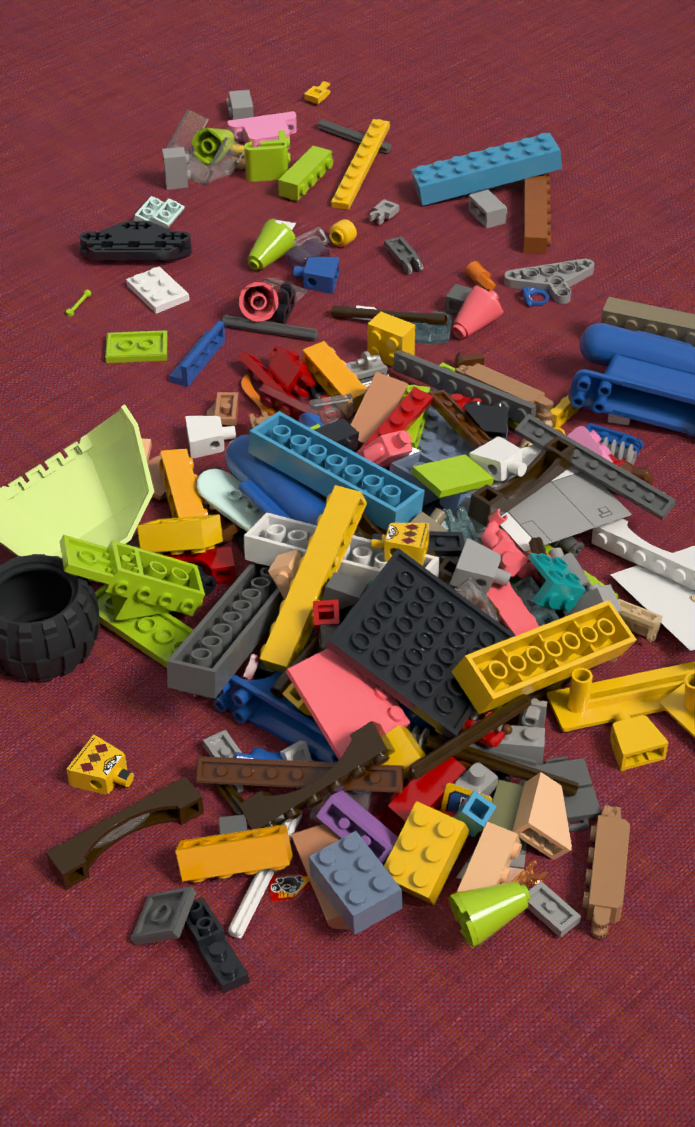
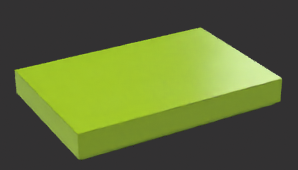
[106,330,168,363]
[411,454,494,498]

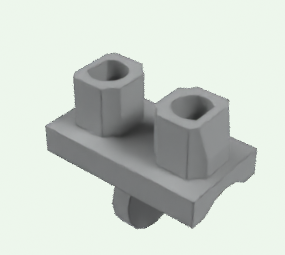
[346,351,387,380]
[518,698,547,728]

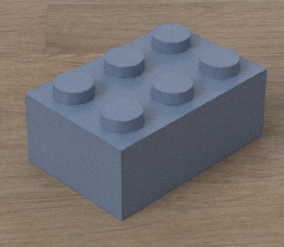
[309,831,402,935]

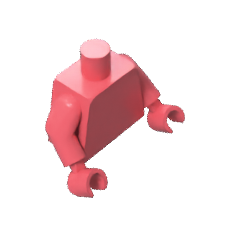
[356,431,413,468]
[481,509,551,580]

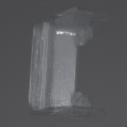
[166,109,244,185]

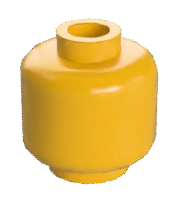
[329,219,357,247]

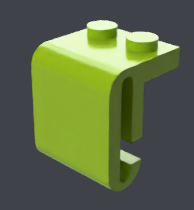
[244,130,291,182]

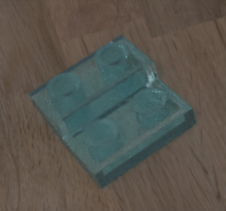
[410,311,453,344]

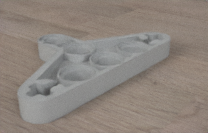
[504,259,594,304]

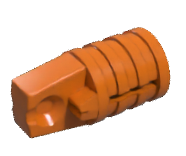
[465,261,496,290]

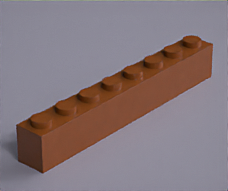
[523,173,551,254]

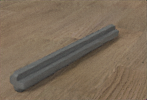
[318,119,392,154]
[222,315,318,341]

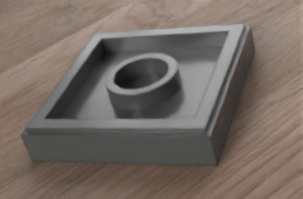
[131,886,197,946]

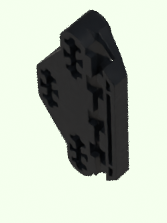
[79,221,192,260]

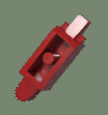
[269,345,316,398]

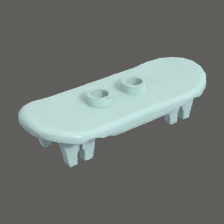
[197,469,264,532]

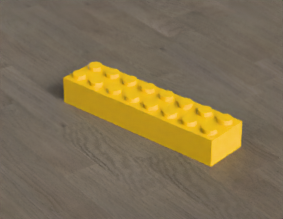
[451,600,637,714]

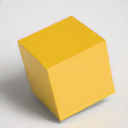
[382,725,426,780]

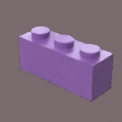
[316,790,398,865]

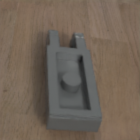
[384,236,423,275]

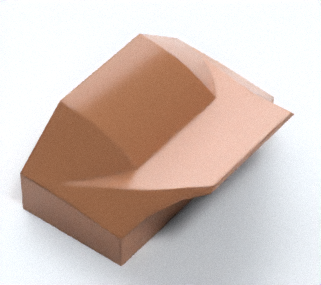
[206,392,238,426]

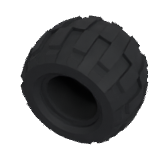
[0,554,100,682]

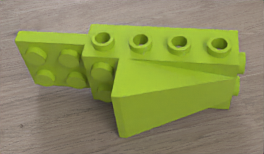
[59,534,205,620]

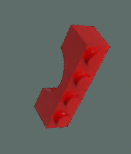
[164,547,236,585]

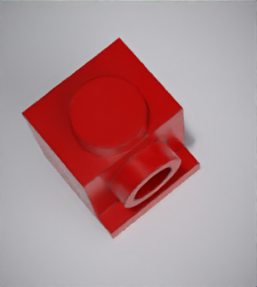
[313,599,341,635]

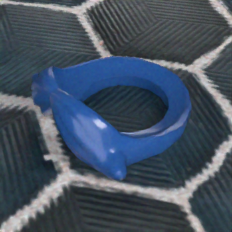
[522,287,549,307]

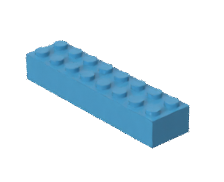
[411,133,562,206]
[248,411,425,531]

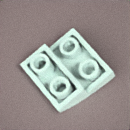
[134,196,185,228]

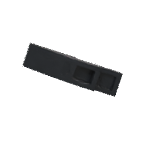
[184,896,250,994]

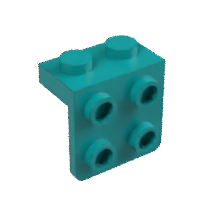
[528,553,586,612]

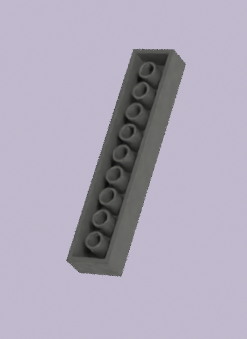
[167,562,285,698]

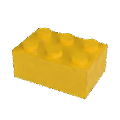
[137,514,223,555]
[384,801,470,905]

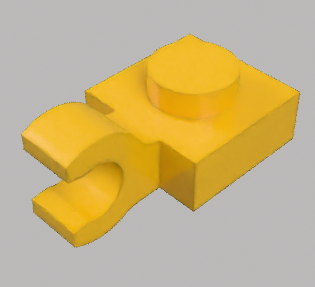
[304,81,331,104]

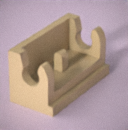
[617,599,663,643]

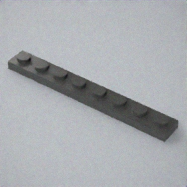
[394,350,536,423]
[515,414,676,521]

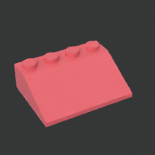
[285,648,410,760]

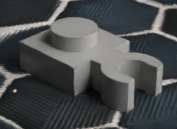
[370,199,399,225]

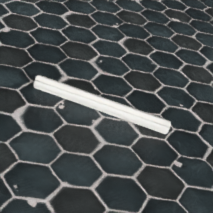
[228,810,303,939]

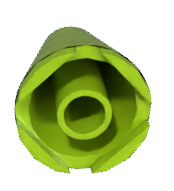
[192,128,235,164]
[247,219,296,271]
[449,881,531,948]

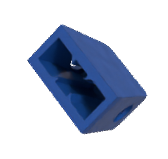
[294,257,339,294]

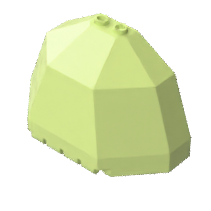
[0,405,154,557]

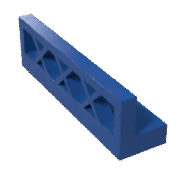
[169,321,225,387]

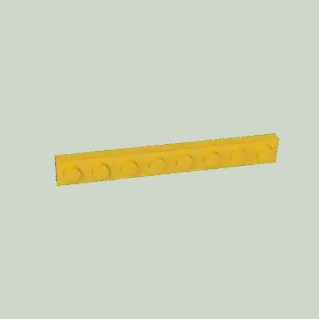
[331,119,390,210]

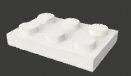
[126,267,189,314]

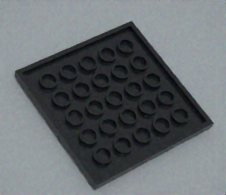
[325,548,516,740]

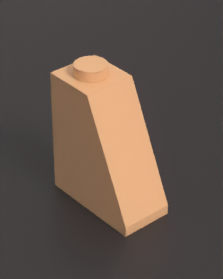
[512,772,572,860]

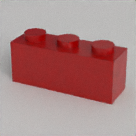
[388,757,467,823]

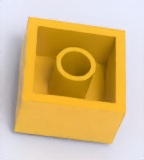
[367,312,415,367]

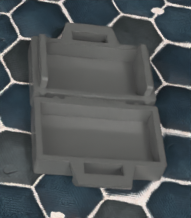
[535,756,601,832]

